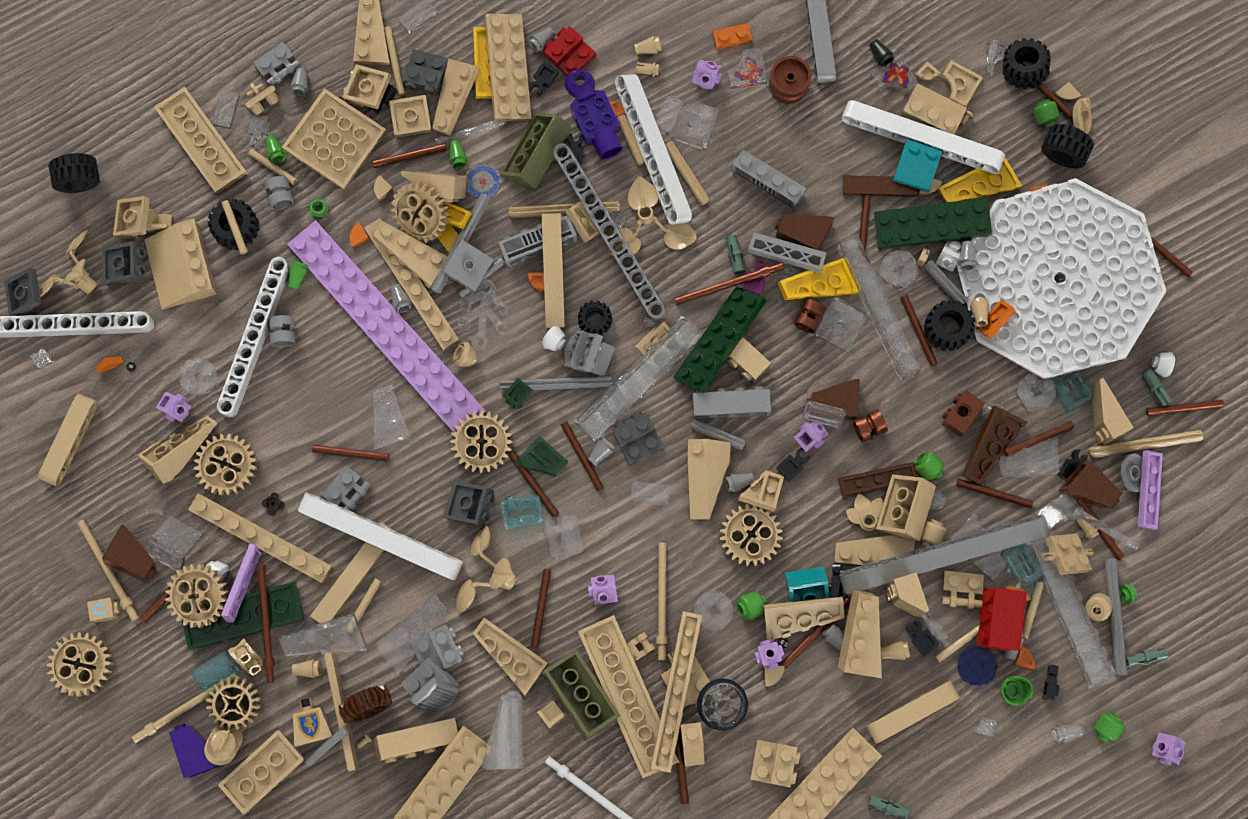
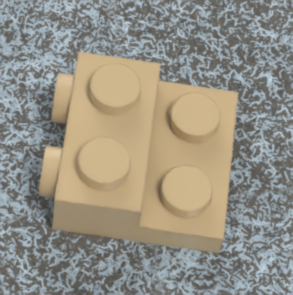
[343,64,391,109]
[113,196,150,240]
[750,740,800,788]

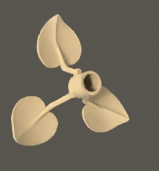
[609,176,697,257]
[39,230,97,298]
[456,525,515,615]

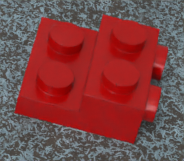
[544,26,596,76]

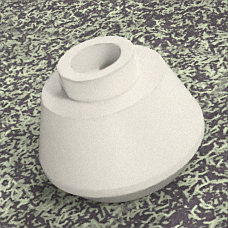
[542,326,566,351]
[1151,352,1175,378]
[205,561,230,582]

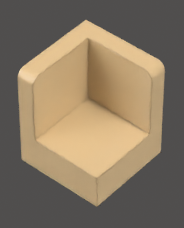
[146,209,173,233]
[537,701,565,728]

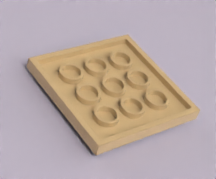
[282,88,386,190]

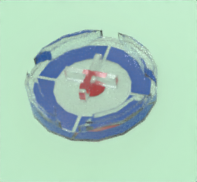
[465,163,501,199]

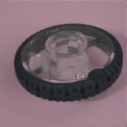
[697,678,748,731]

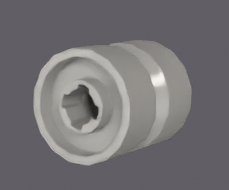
[264,176,294,210]
[269,315,296,347]

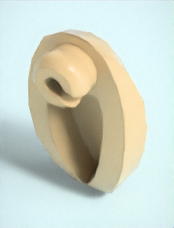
[1073,98,1092,134]

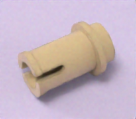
[636,62,660,77]
[1076,514,1099,540]

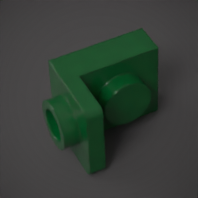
[503,378,533,409]

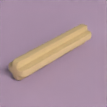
[617,114,645,166]

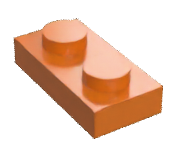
[713,23,752,50]
[976,300,1016,339]

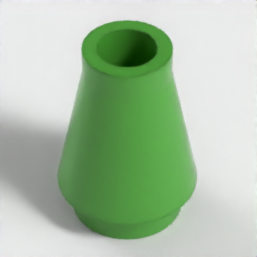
[265,135,286,164]
[449,140,468,169]
[288,261,308,290]

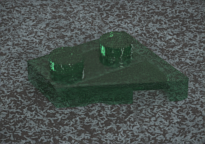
[514,436,568,477]

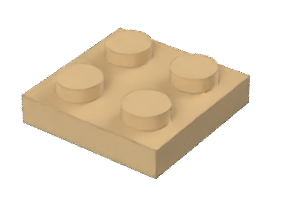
[389,95,432,138]

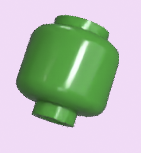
[1033,99,1060,128]
[915,452,944,481]
[736,592,767,620]
[1094,712,1125,743]

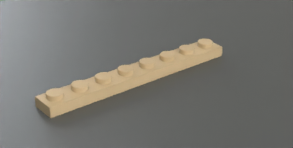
[364,218,459,351]
[188,493,332,583]
[650,611,702,773]

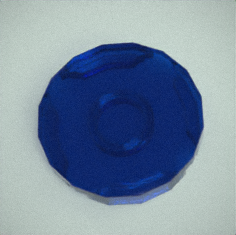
[957,646,998,686]

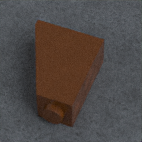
[775,214,834,250]
[806,379,860,420]
[1058,461,1123,508]
[102,524,156,583]

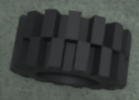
[578,300,612,336]

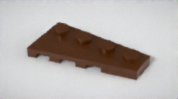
[961,406,1028,484]

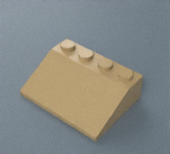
[144,219,217,310]

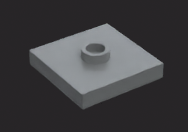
[442,239,494,292]

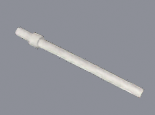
[545,756,633,819]

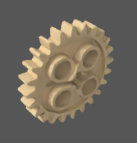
[390,182,449,243]
[450,411,513,473]
[193,434,258,496]
[719,504,783,567]
[165,564,229,628]
[46,632,113,697]

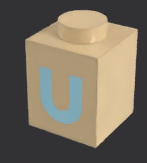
[87,597,120,623]

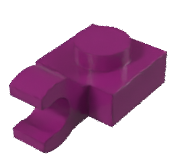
[743,260,766,295]

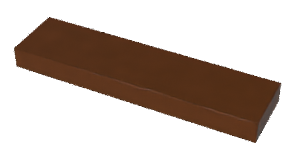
[843,175,918,197]
[838,462,917,498]

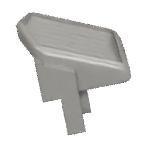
[563,330,614,376]
[401,656,459,712]

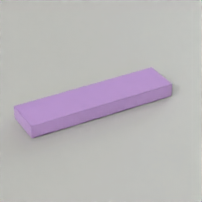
[1137,450,1163,530]
[221,544,261,623]

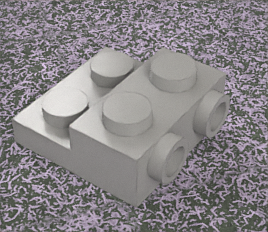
[410,624,464,669]

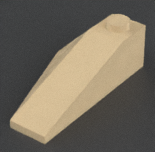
[137,416,217,484]

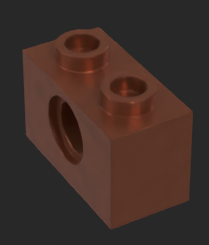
[942,390,985,437]

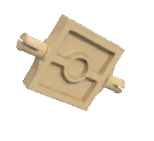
[1042,534,1094,575]
[660,651,714,712]

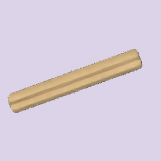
[665,141,710,206]

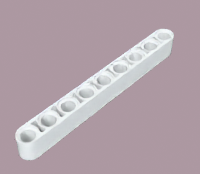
[615,74,692,225]
[841,100,1005,174]
[217,257,290,418]
[0,311,155,338]
[298,492,463,580]

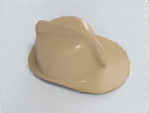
[204,723,243,765]

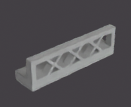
[747,232,827,273]

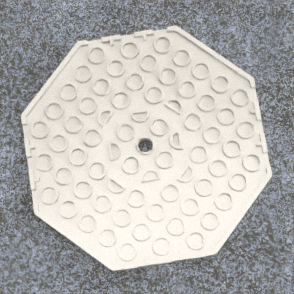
[957,178,1166,379]

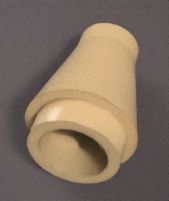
[634,36,662,55]
[970,297,989,327]
[881,641,910,660]
[292,659,323,679]

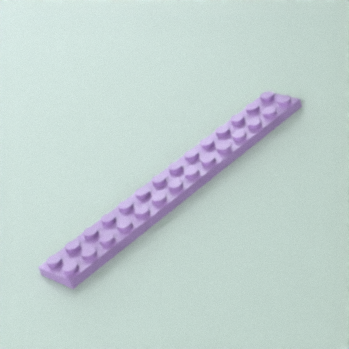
[287,220,487,433]

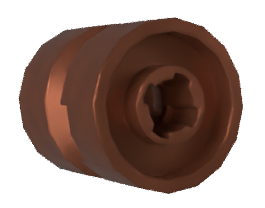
[793,298,826,334]
[852,409,888,443]

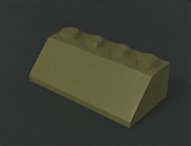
[500,112,571,189]
[541,649,620,741]

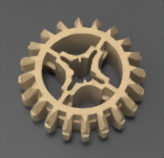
[206,676,261,730]

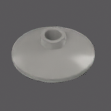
[1121,453,1142,492]

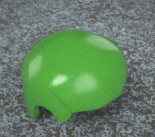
[1000,675,1033,705]

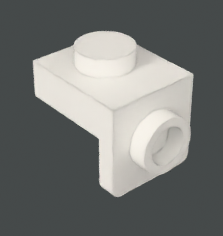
[936,240,962,272]

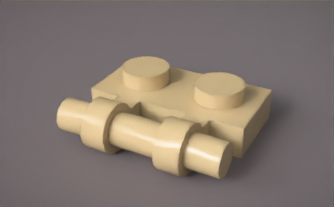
[942,571,984,609]

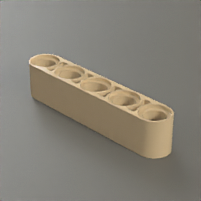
[38,394,98,486]
[866,680,960,744]

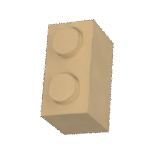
[727,338,771,383]

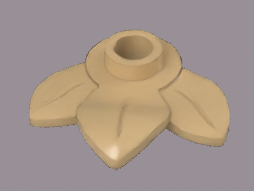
[846,494,883,531]

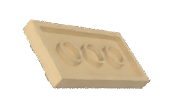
[218,730,306,815]

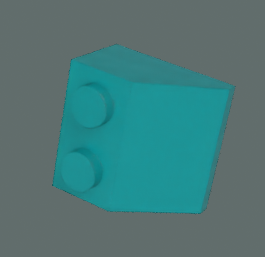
[893,139,943,192]
[785,567,829,602]

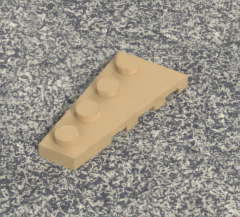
[372,221,447,289]
[764,597,844,642]

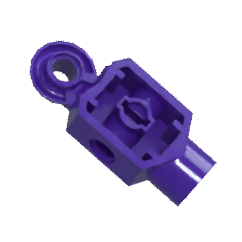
[565,69,623,160]

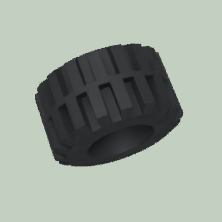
[1003,38,1051,89]
[1041,124,1094,169]
[48,153,100,193]
[208,198,259,250]
[924,299,975,351]

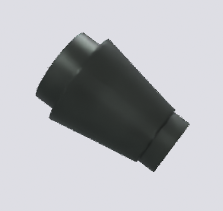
[869,39,894,67]

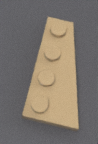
[353,0,390,66]
[432,59,480,136]
[834,535,915,566]
[473,618,548,696]

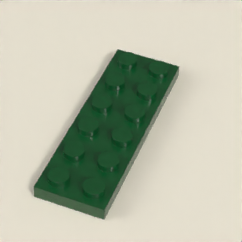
[874,197,992,250]
[673,286,767,394]
[182,581,305,650]

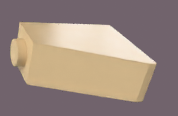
[680,722,705,767]

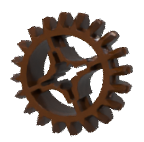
[338,685,392,724]

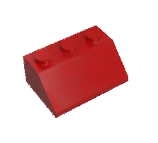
[977,588,1027,651]

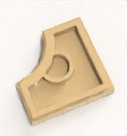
[941,60,983,107]

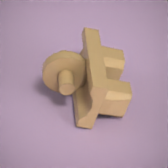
[245,83,279,116]
[228,639,263,676]

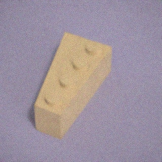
[838,590,882,678]
[373,718,458,764]

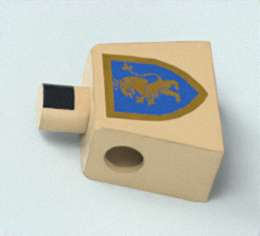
[293,698,334,747]

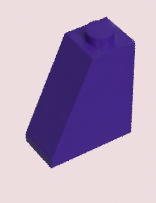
[169,723,223,779]

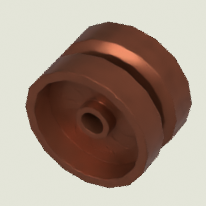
[769,56,811,104]

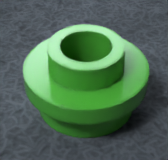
[309,199,328,218]
[1120,584,1138,604]

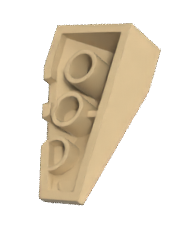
[688,439,731,520]

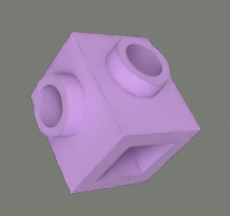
[692,60,722,89]
[156,392,192,423]
[794,420,829,452]
[588,574,618,605]
[754,639,784,670]
[1152,732,1186,766]

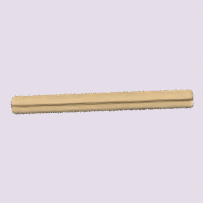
[509,201,620,218]
[1089,430,1204,458]

